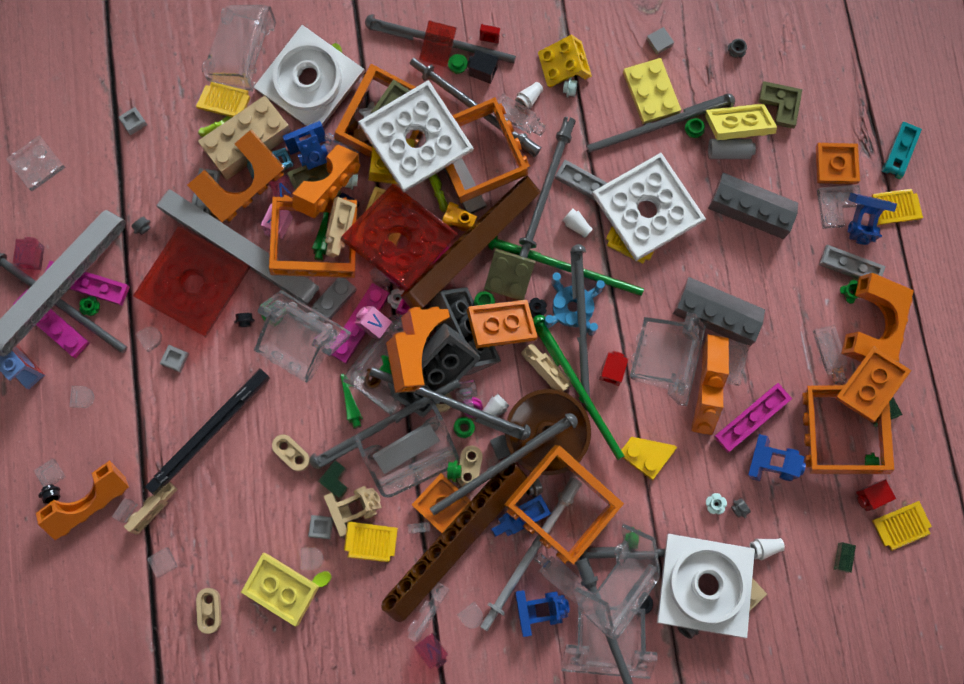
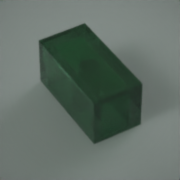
[834,542,856,573]

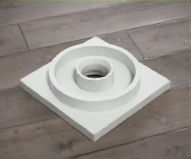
[254,25,365,126]
[358,80,474,193]
[592,153,706,261]
[657,534,755,638]

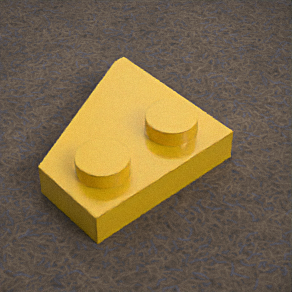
[621,437,677,480]

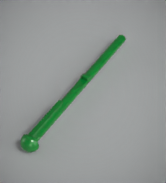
[488,236,644,296]
[533,315,625,461]

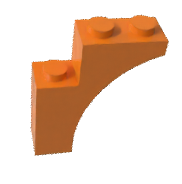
[386,307,450,393]
[691,334,729,435]

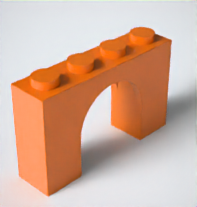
[187,129,285,223]
[841,273,914,362]

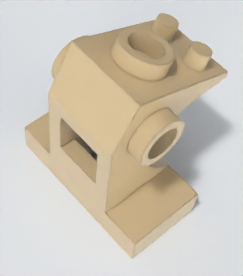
[324,486,382,538]

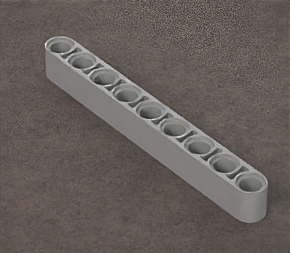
[156,189,319,305]
[0,210,126,357]

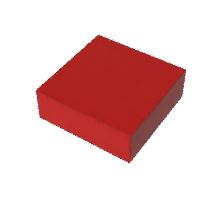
[480,24,500,44]

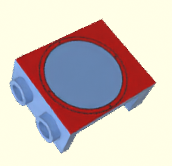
[0,345,45,389]

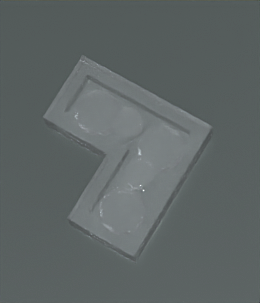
[817,185,861,229]

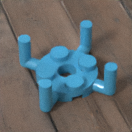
[544,272,605,336]

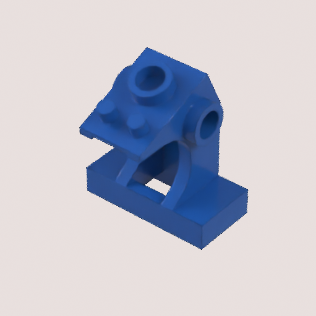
[283,121,328,170]
[848,193,897,245]
[748,434,806,481]
[515,590,570,637]

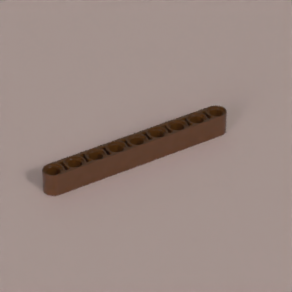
[400,176,541,309]
[381,463,527,622]

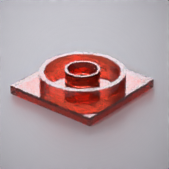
[340,183,458,291]
[133,226,250,338]

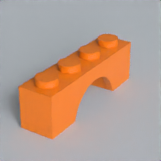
[292,144,360,219]
[36,460,129,541]

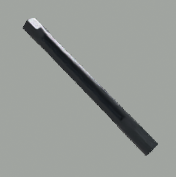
[145,368,270,496]

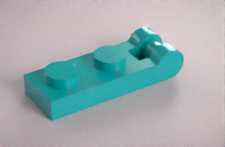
[881,121,922,180]

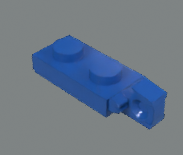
[491,495,551,537]

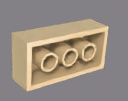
[198,95,291,180]

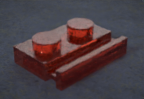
[419,20,457,68]

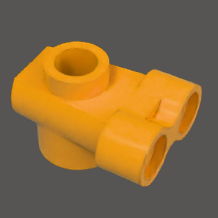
[441,202,477,231]

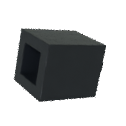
[467,50,499,84]

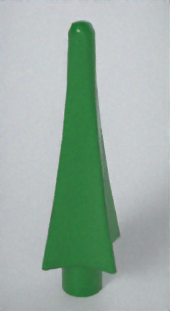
[312,212,329,261]
[340,374,363,429]

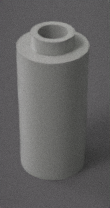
[708,139,756,159]

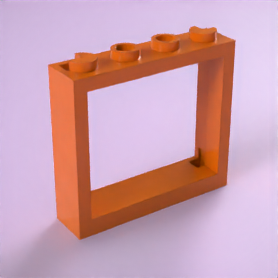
[334,64,423,158]
[445,97,530,203]
[269,195,357,278]
[802,385,894,474]
[504,445,624,565]

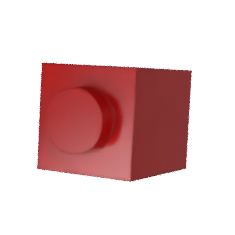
[599,351,629,386]
[856,479,896,511]

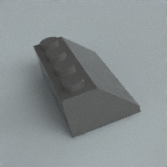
[708,172,799,239]
[673,277,765,347]
[425,287,501,376]
[388,323,480,418]

